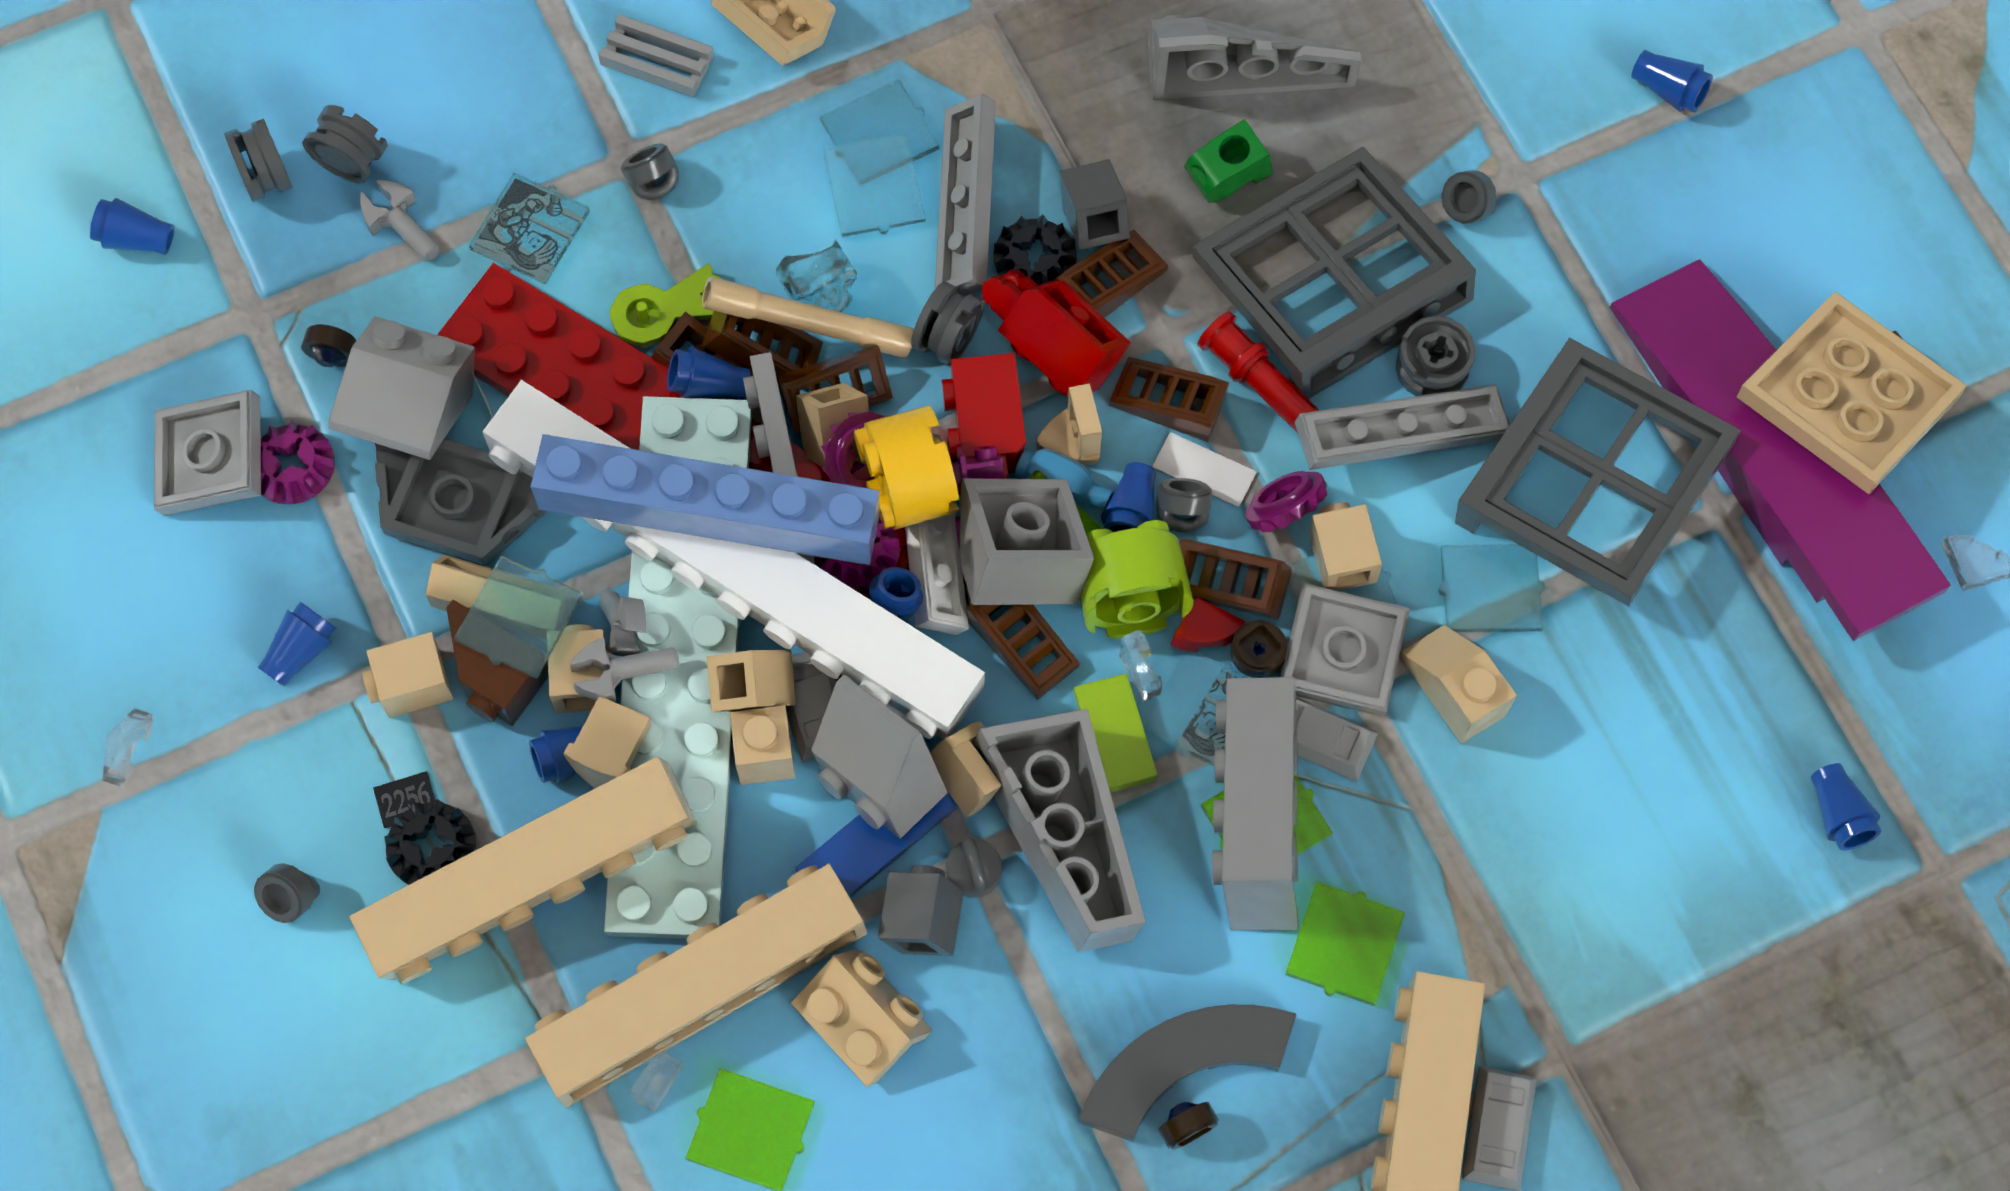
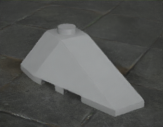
[1147,15,1361,100]

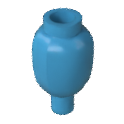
[1014,448,1114,510]

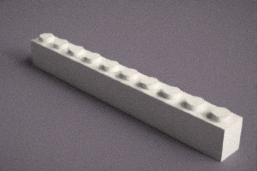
[482,380,985,739]

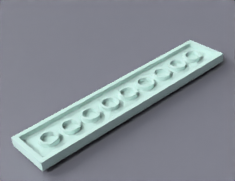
[604,396,753,939]

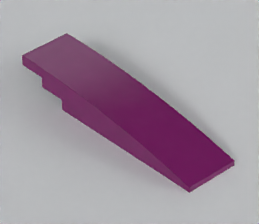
[1609,259,1951,641]

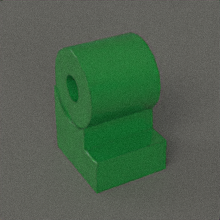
[1184,119,1273,203]

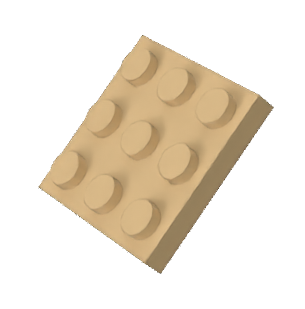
[1737,292,1967,494]

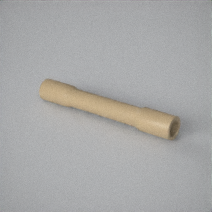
[702,276,913,358]

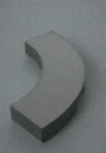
[1078,1004,1297,1142]

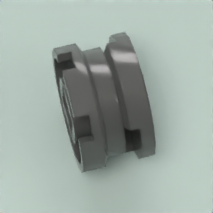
[302,105,388,183]
[224,118,292,202]
[911,281,984,366]
[1395,316,1475,396]

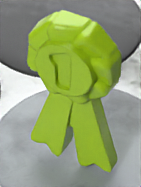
[609,264,722,349]

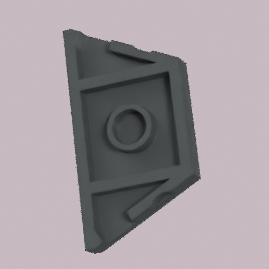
[375,438,547,566]

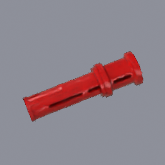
[1197,311,1320,433]

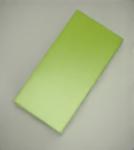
[1073,673,1158,793]

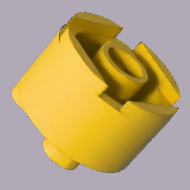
[854,405,959,530]

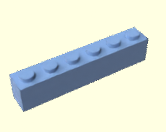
[531,434,880,565]

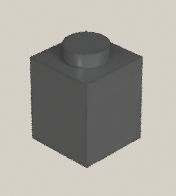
[1059,159,1130,250]
[878,865,964,956]

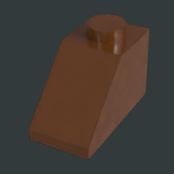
[446,599,549,726]

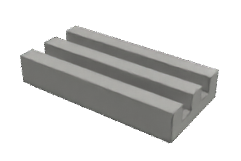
[598,14,714,97]

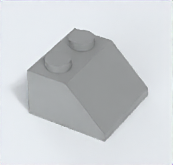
[329,316,475,460]
[960,478,1094,605]
[811,674,948,839]

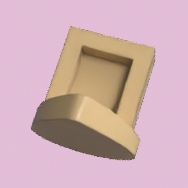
[1036,383,1102,465]
[563,697,652,788]
[931,721,1002,818]

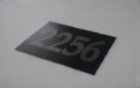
[373,771,435,829]

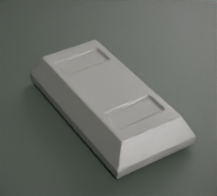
[786,651,836,763]
[1296,697,1379,782]
[1462,1066,1537,1191]

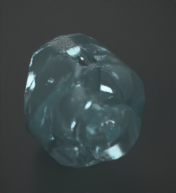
[776,239,857,312]

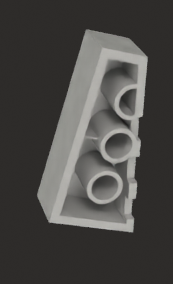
[1212,677,1299,930]
[972,709,1146,952]

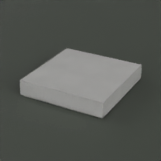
[154,389,261,516]
[1280,583,1410,716]

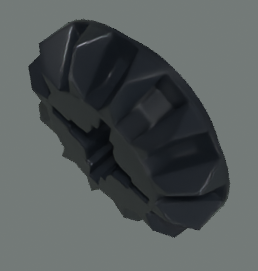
[993,214,1077,285]
[384,799,476,885]

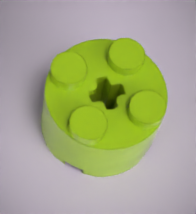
[1079,520,1193,639]

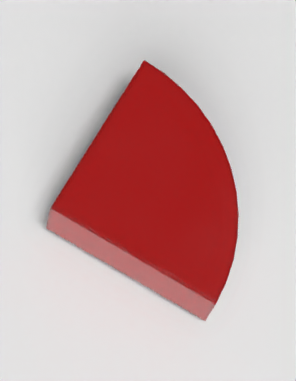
[1170,597,1245,652]

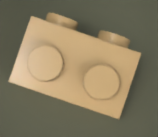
[711,0,836,66]
[791,949,932,1087]

